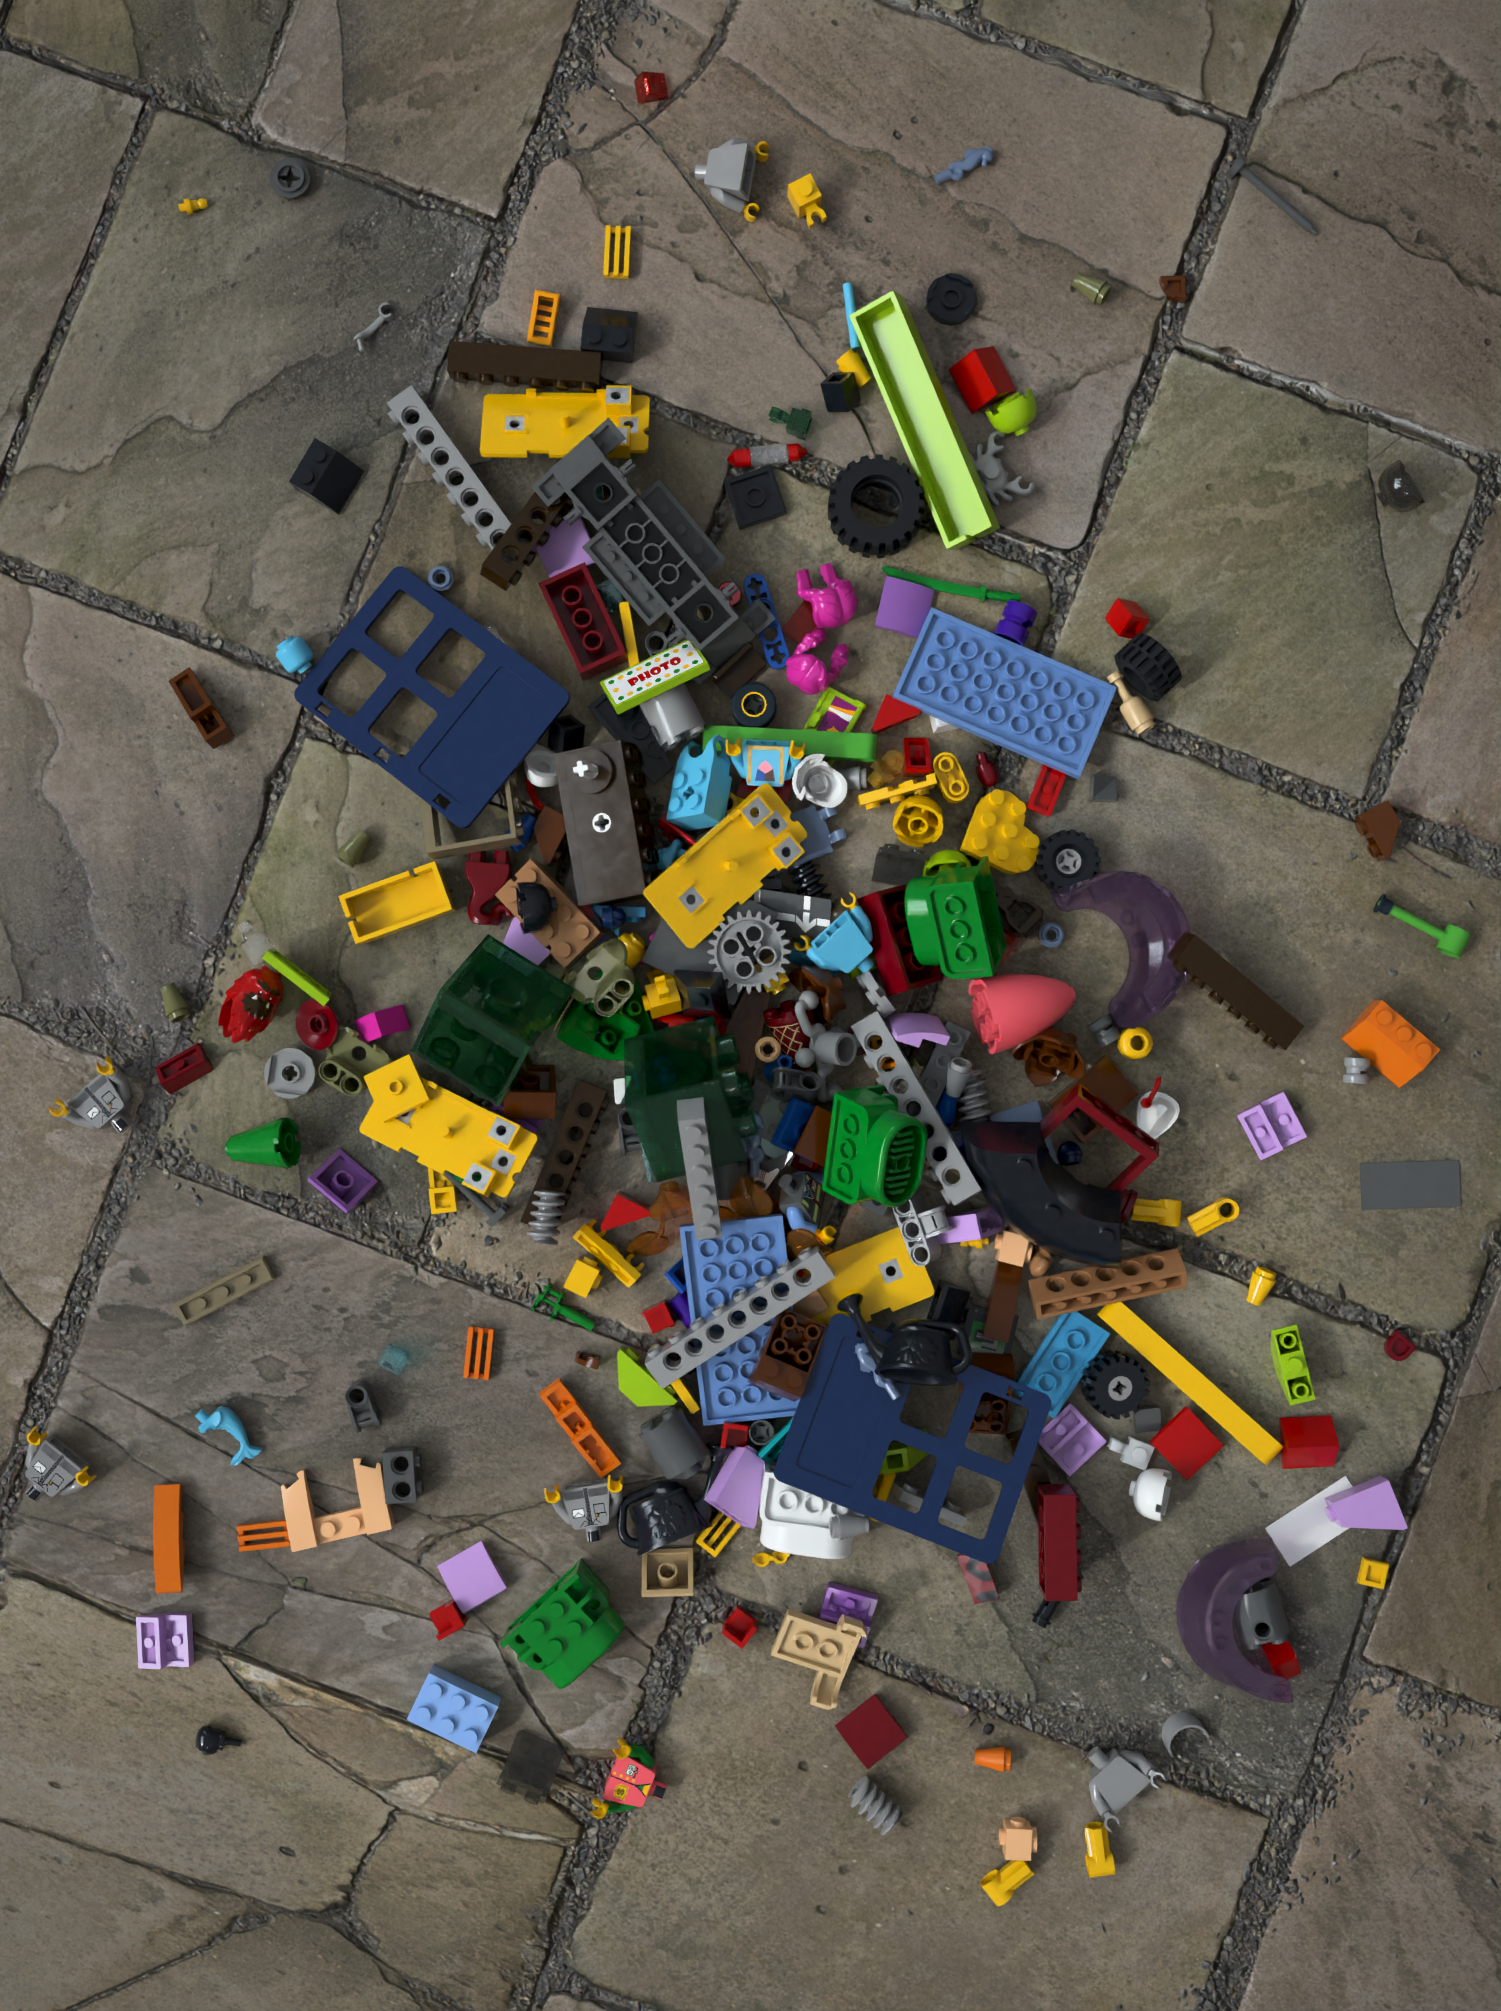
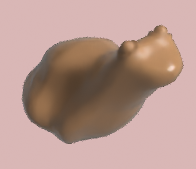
[1029,1244,1053,1277]

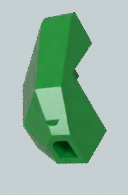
[557,970,658,1062]

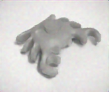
[969,431,1035,506]

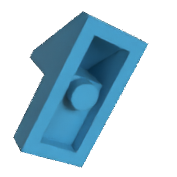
[594,905,647,937]

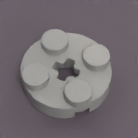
[856,970,897,1019]
[264,1048,317,1099]

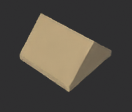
[641,1548,694,1597]

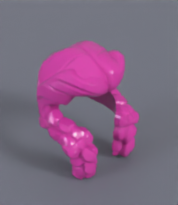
[796,563,858,628]
[786,628,849,695]

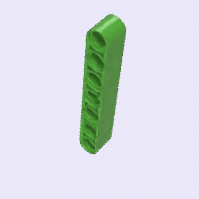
[702,725,878,762]

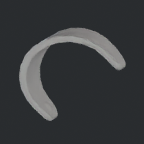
[1162,1712,1210,1758]

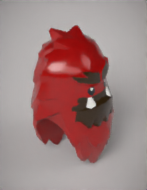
[218,965,283,1043]

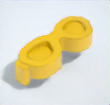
[752,1551,790,1567]

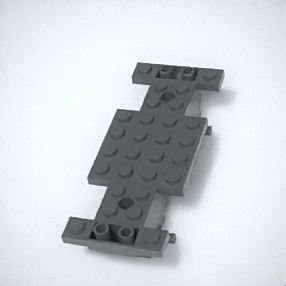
[531,418,776,685]

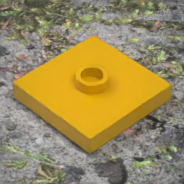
[363,1054,431,1123]

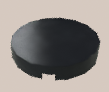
[926,273,977,326]

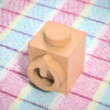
[994,1227,1033,1267]
[999,1817,1037,1861]

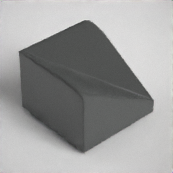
[1090,774,1118,803]

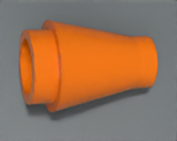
[975,1746,1012,1773]

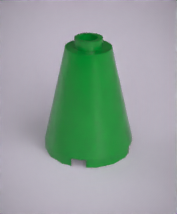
[225,1118,301,1169]

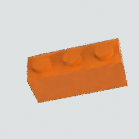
[1341,1000,1441,1088]

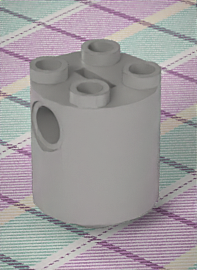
[639,683,705,752]

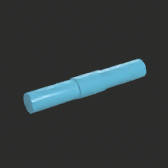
[843,282,861,350]

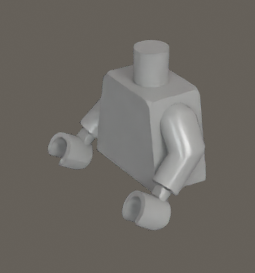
[1087,1746,1168,1833]

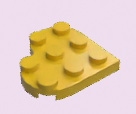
[960,789,1040,875]

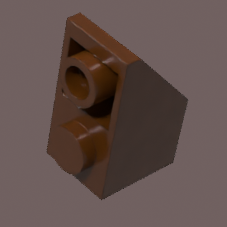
[1354,800,1400,861]
[533,805,567,867]

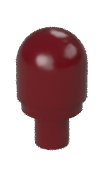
[976,752,999,787]

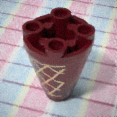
[763,1000,815,1071]

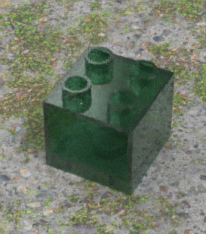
[411,934,575,1107]
[624,1016,758,1182]

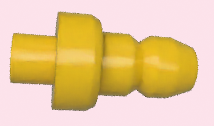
[178,198,208,215]
[960,1237,989,1249]

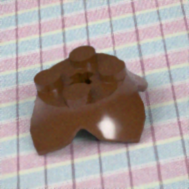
[788,964,846,1026]
[1011,1027,1086,1087]

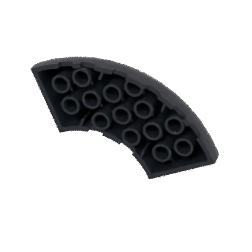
[962,1121,1122,1269]

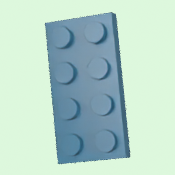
[1013,1311,1110,1419]

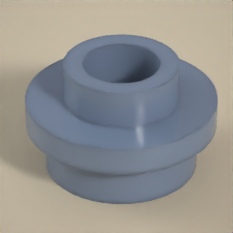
[428,566,454,592]
[1038,922,1064,948]

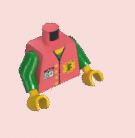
[590,1738,667,1819]

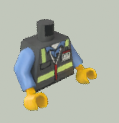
[778,1171,836,1245]

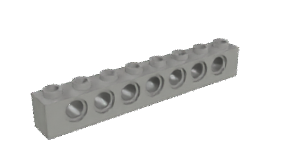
[387,385,525,563]
[851,1011,983,1206]
[645,1245,835,1389]

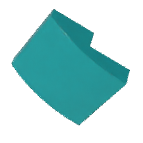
[758,1416,794,1464]

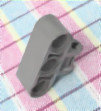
[892,1192,954,1266]

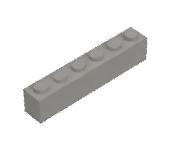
[677,1097,722,1240]

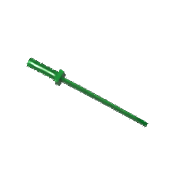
[882,566,1021,603]

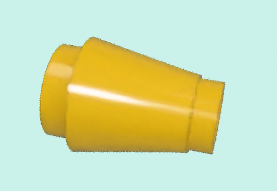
[836,349,871,388]
[1246,1266,1277,1306]

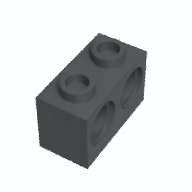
[382,1446,424,1504]

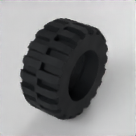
[827,454,926,558]

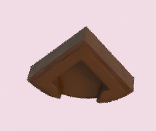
[1159,275,1187,303]
[575,1351,601,1370]

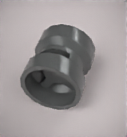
[1087,1014,1121,1048]
[749,1419,774,1445]

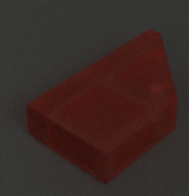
[782,600,817,644]

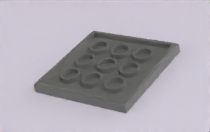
[642,894,778,1006]

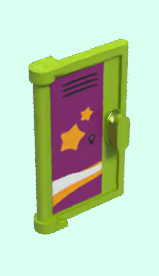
[802,687,867,768]

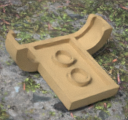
[771,1609,867,1710]

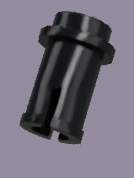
[1032,1599,1061,1628]

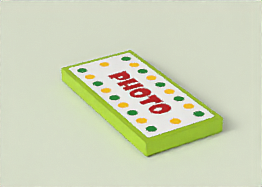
[600,639,711,714]

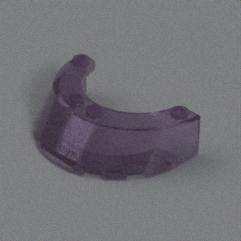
[1050,871,1190,1029]
[1176,1537,1294,1703]

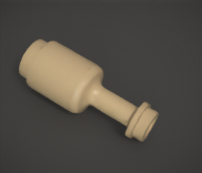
[1107,670,1156,736]

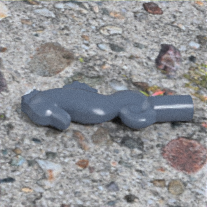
[934,146,993,185]
[741,1111,765,1177]
[854,1343,902,1400]

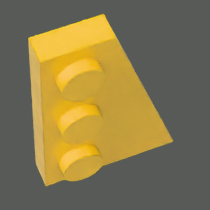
[857,773,937,810]

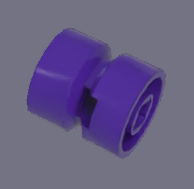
[994,600,1038,646]

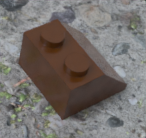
[503,1064,556,1120]

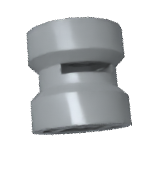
[1343,1057,1371,1085]

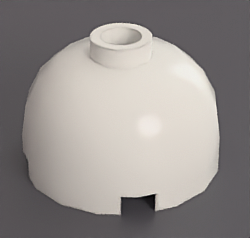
[1129,1468,1172,1522]

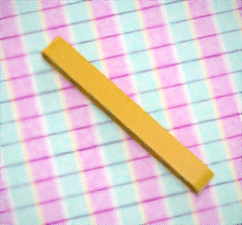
[1097,1302,1284,1466]

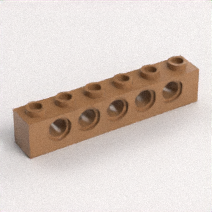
[1028,1248,1187,1319]

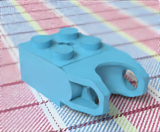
[666,735,732,831]

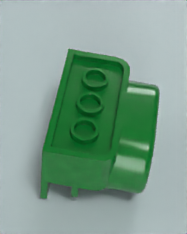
[905,856,1007,979]
[822,1084,928,1207]
[500,1558,625,1689]

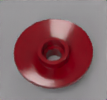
[296,1000,338,1050]

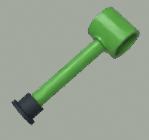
[1373,894,1471,959]

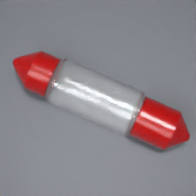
[727,443,807,468]

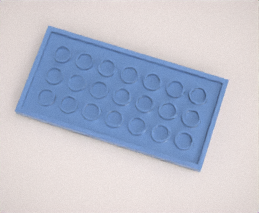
[892,607,1117,779]
[679,1213,800,1426]

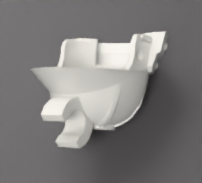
[792,754,847,808]

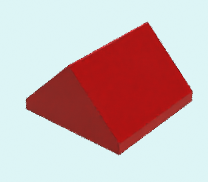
[949,346,1017,414]
[600,1191,653,1231]
[1279,1415,1339,1469]

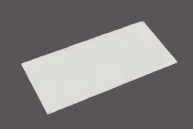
[1265,1476,1353,1566]

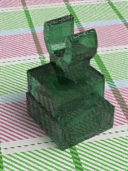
[769,406,813,440]

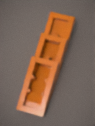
[539,1378,622,1478]
[153,1484,185,1594]

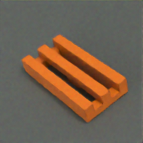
[463,1326,495,1380]
[236,1519,290,1552]

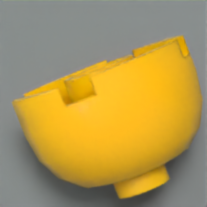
[892,795,944,847]

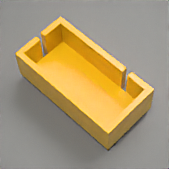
[338,861,456,946]

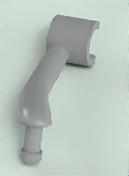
[354,302,394,352]

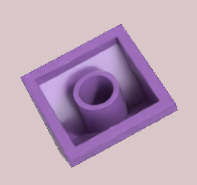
[308,1148,378,1214]

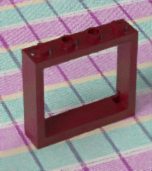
[1041,1083,1159,1192]

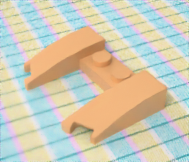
[281,1457,395,1552]

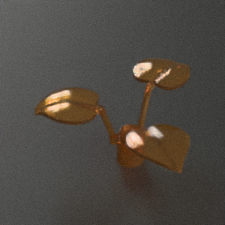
[730,1174,831,1261]
[626,1181,737,1256]

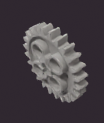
[707,910,791,995]

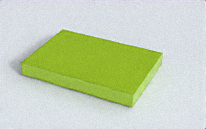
[262,947,332,1006]

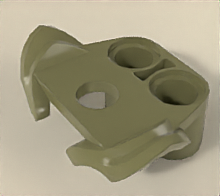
[564,939,635,1017]
[318,1024,394,1096]

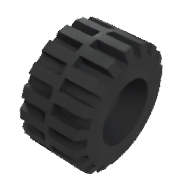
[1114,633,1182,702]

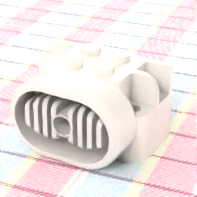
[759,1461,865,1559]

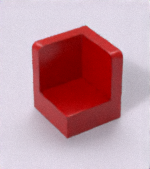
[1105,598,1150,639]
[641,1299,676,1334]
[720,1421,750,1448]
[429,1599,468,1641]
[722,1605,758,1649]

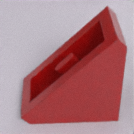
[871,694,921,734]
[903,738,932,777]
[1261,1640,1301,1684]

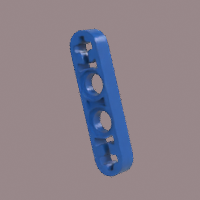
[744,574,789,670]

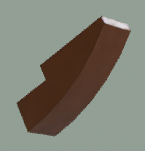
[169,667,235,749]
[981,1261,1023,1343]

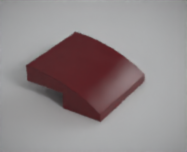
[835,1694,909,1769]

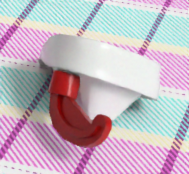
[524,744,558,811]
[1136,1076,1180,1139]

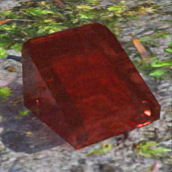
[634,71,668,104]

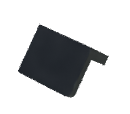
[820,372,860,412]
[548,714,585,753]

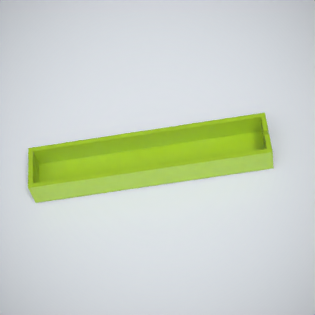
[849,291,1000,551]

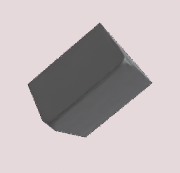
[1133,1404,1161,1433]

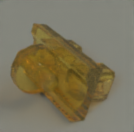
[866,750,905,790]

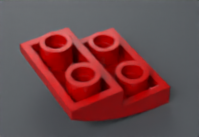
[1149,1406,1223,1481]

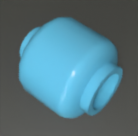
[276,635,314,674]

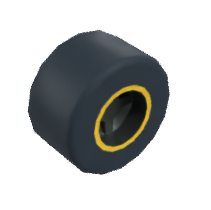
[731,682,777,728]

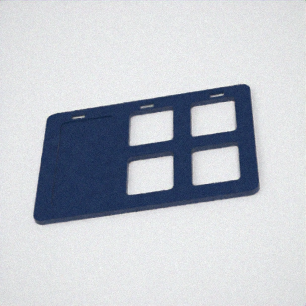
[294,567,570,829]
[774,1314,1051,1564]

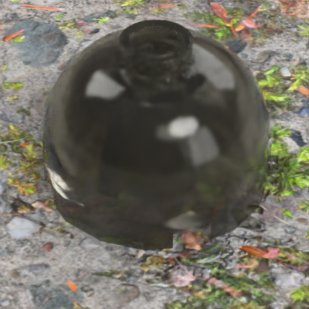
[1376,460,1425,513]

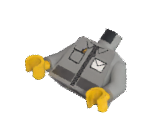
[695,138,769,222]
[48,1056,132,1134]
[25,1426,96,1501]
[544,1475,623,1542]

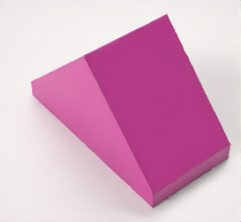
[354,1005,411,1043]

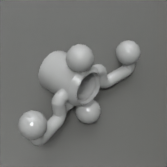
[795,990,857,1103]

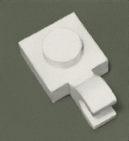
[1106,1436,1155,1470]

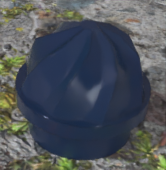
[602,905,626,930]
[1057,1141,1083,1166]

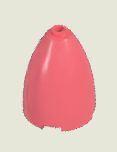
[968,974,1076,1054]

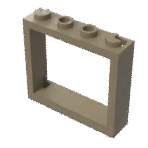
[420,772,525,860]

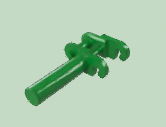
[531,1283,596,1331]

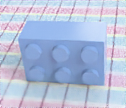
[407,1664,502,1753]

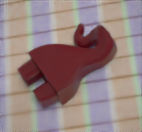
[465,850,513,926]

